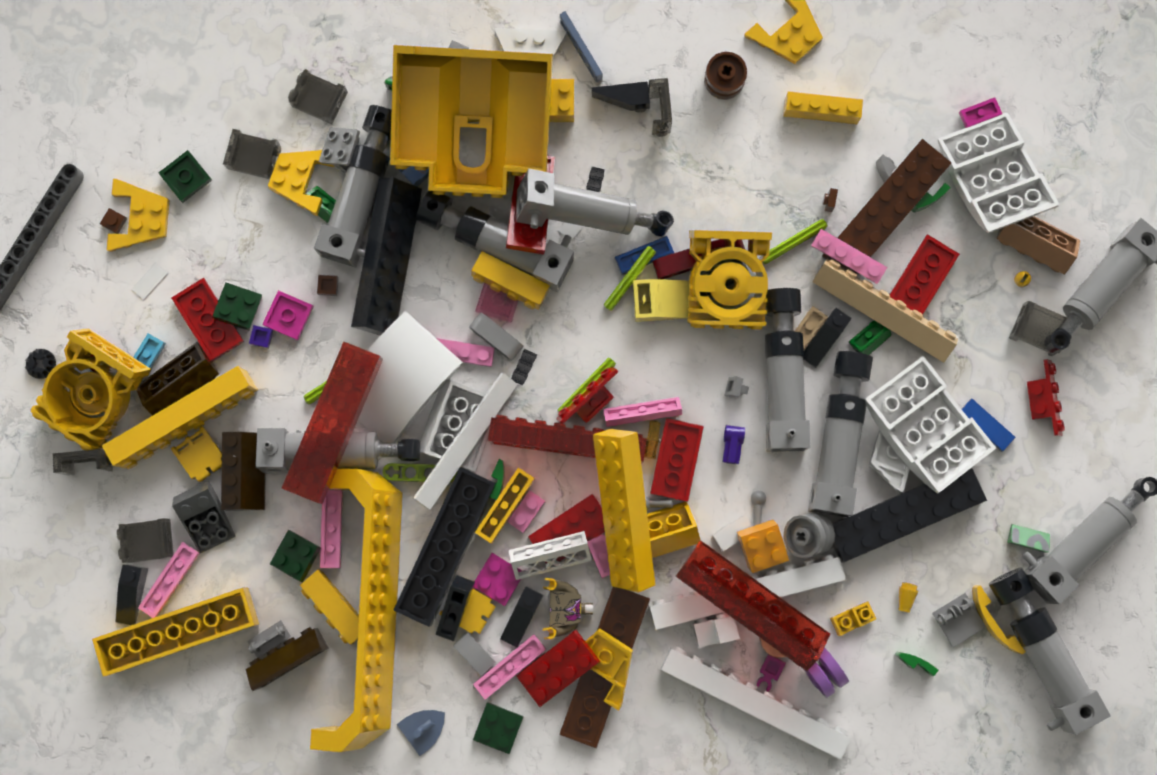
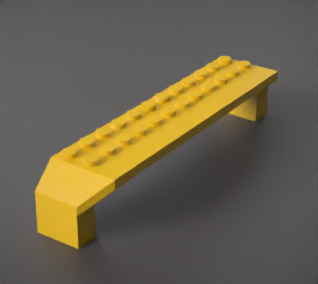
[310,469,403,752]

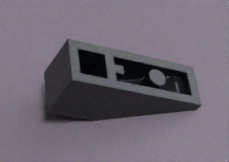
[592,81,650,112]
[803,308,852,368]
[115,564,149,625]
[435,575,475,641]
[500,586,544,648]

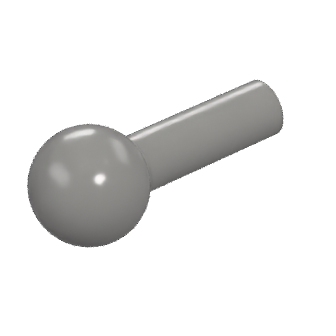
[751,490,766,526]
[645,496,673,510]

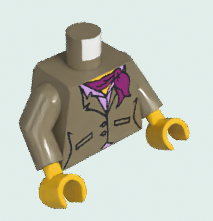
[542,578,593,640]

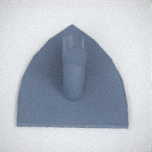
[397,710,445,756]

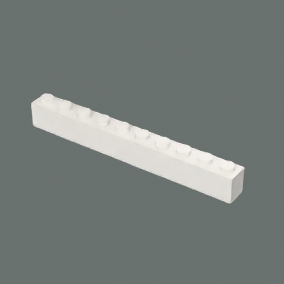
[649,554,846,630]
[661,646,851,760]

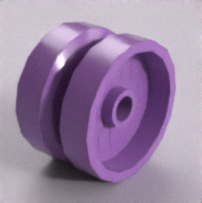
[801,646,849,698]

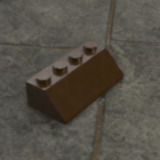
[136,342,219,416]
[221,432,266,511]
[245,627,329,691]

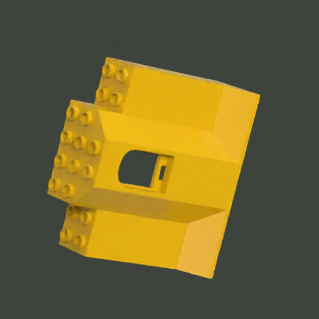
[390,45,553,198]

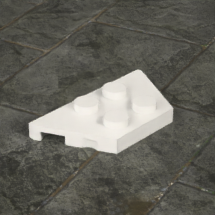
[495,28,566,56]
[869,429,910,494]

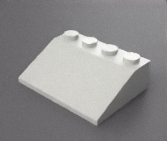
[420,380,494,472]

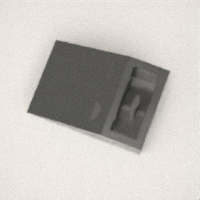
[172,481,235,553]

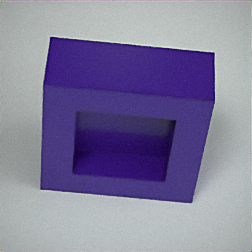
[249,325,274,349]

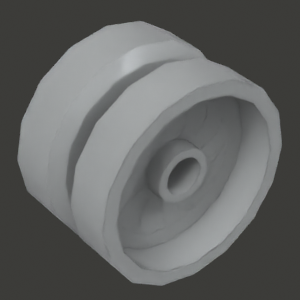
[783,512,835,558]

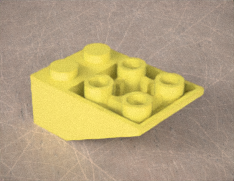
[633,279,689,322]

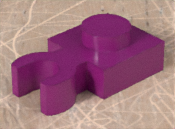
[757,654,786,692]

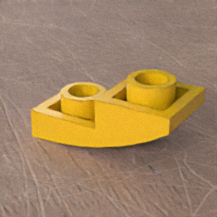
[830,601,877,636]

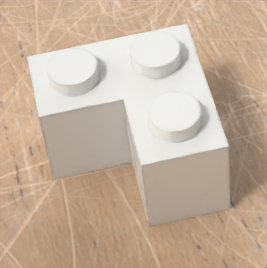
[693,612,740,648]

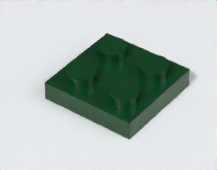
[158,150,212,203]
[212,282,262,331]
[270,530,321,582]
[473,702,524,754]

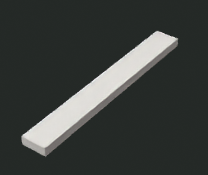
[413,373,518,510]

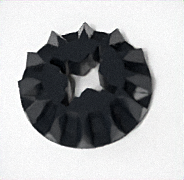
[25,349,56,379]

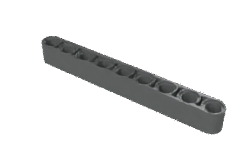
[0,164,84,310]

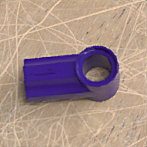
[722,425,745,464]

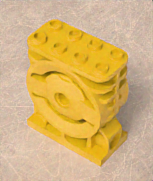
[687,230,772,330]
[30,328,152,452]

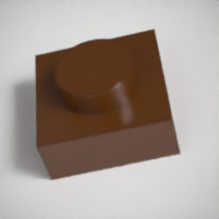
[822,188,838,212]
[100,208,127,234]
[317,275,339,296]

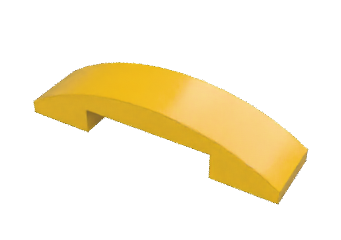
[972,585,1026,654]

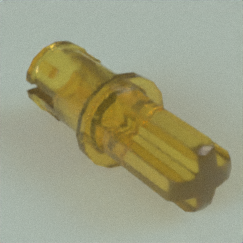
[644,420,661,459]

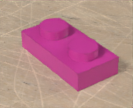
[959,97,1002,128]

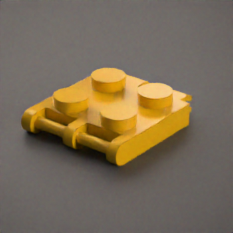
[171,426,222,482]
[439,588,496,634]

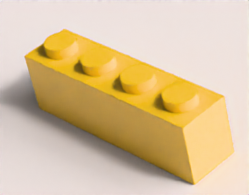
[783,91,863,124]
[471,251,550,310]
[475,467,535,544]
[300,570,359,645]

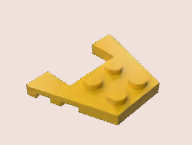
[744,0,823,64]
[268,150,335,216]
[107,178,170,252]
[585,629,633,711]

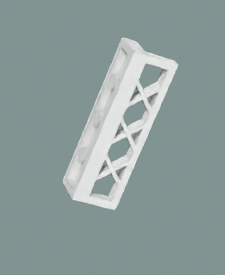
[509,531,592,580]

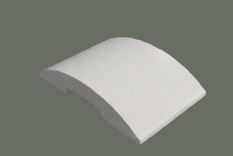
[938,112,1060,233]
[334,311,463,444]
[865,356,996,494]

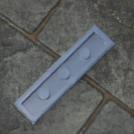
[559,11,603,82]

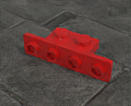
[1027,359,1065,436]
[556,367,619,424]

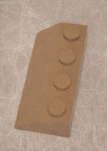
[997,216,1080,275]

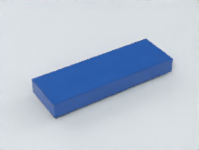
[615,236,674,275]
[961,398,1016,452]

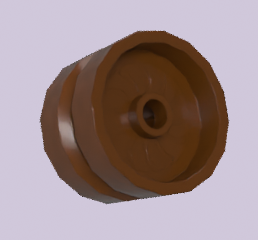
[704,51,747,100]

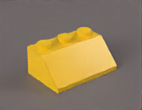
[647,502,701,558]

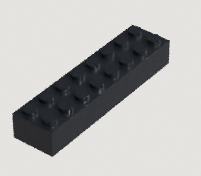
[351,177,422,336]
[394,467,496,627]
[832,468,987,563]

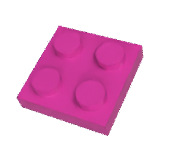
[262,290,314,340]
[474,553,522,606]

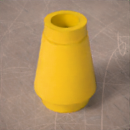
[898,582,919,612]

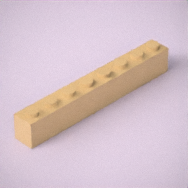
[812,259,958,363]

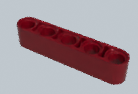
[652,239,746,279]

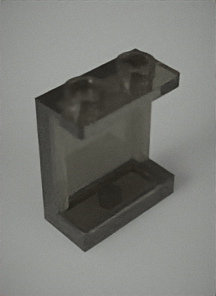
[288,69,348,125]
[648,78,672,137]
[223,129,281,179]
[1009,301,1068,356]
[53,449,114,476]
[117,518,174,563]

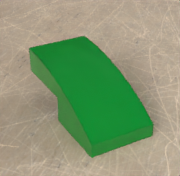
[911,183,951,213]
[490,459,505,500]
[894,652,939,676]

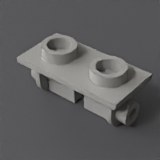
[247,620,291,658]

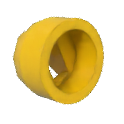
[1014,271,1031,287]

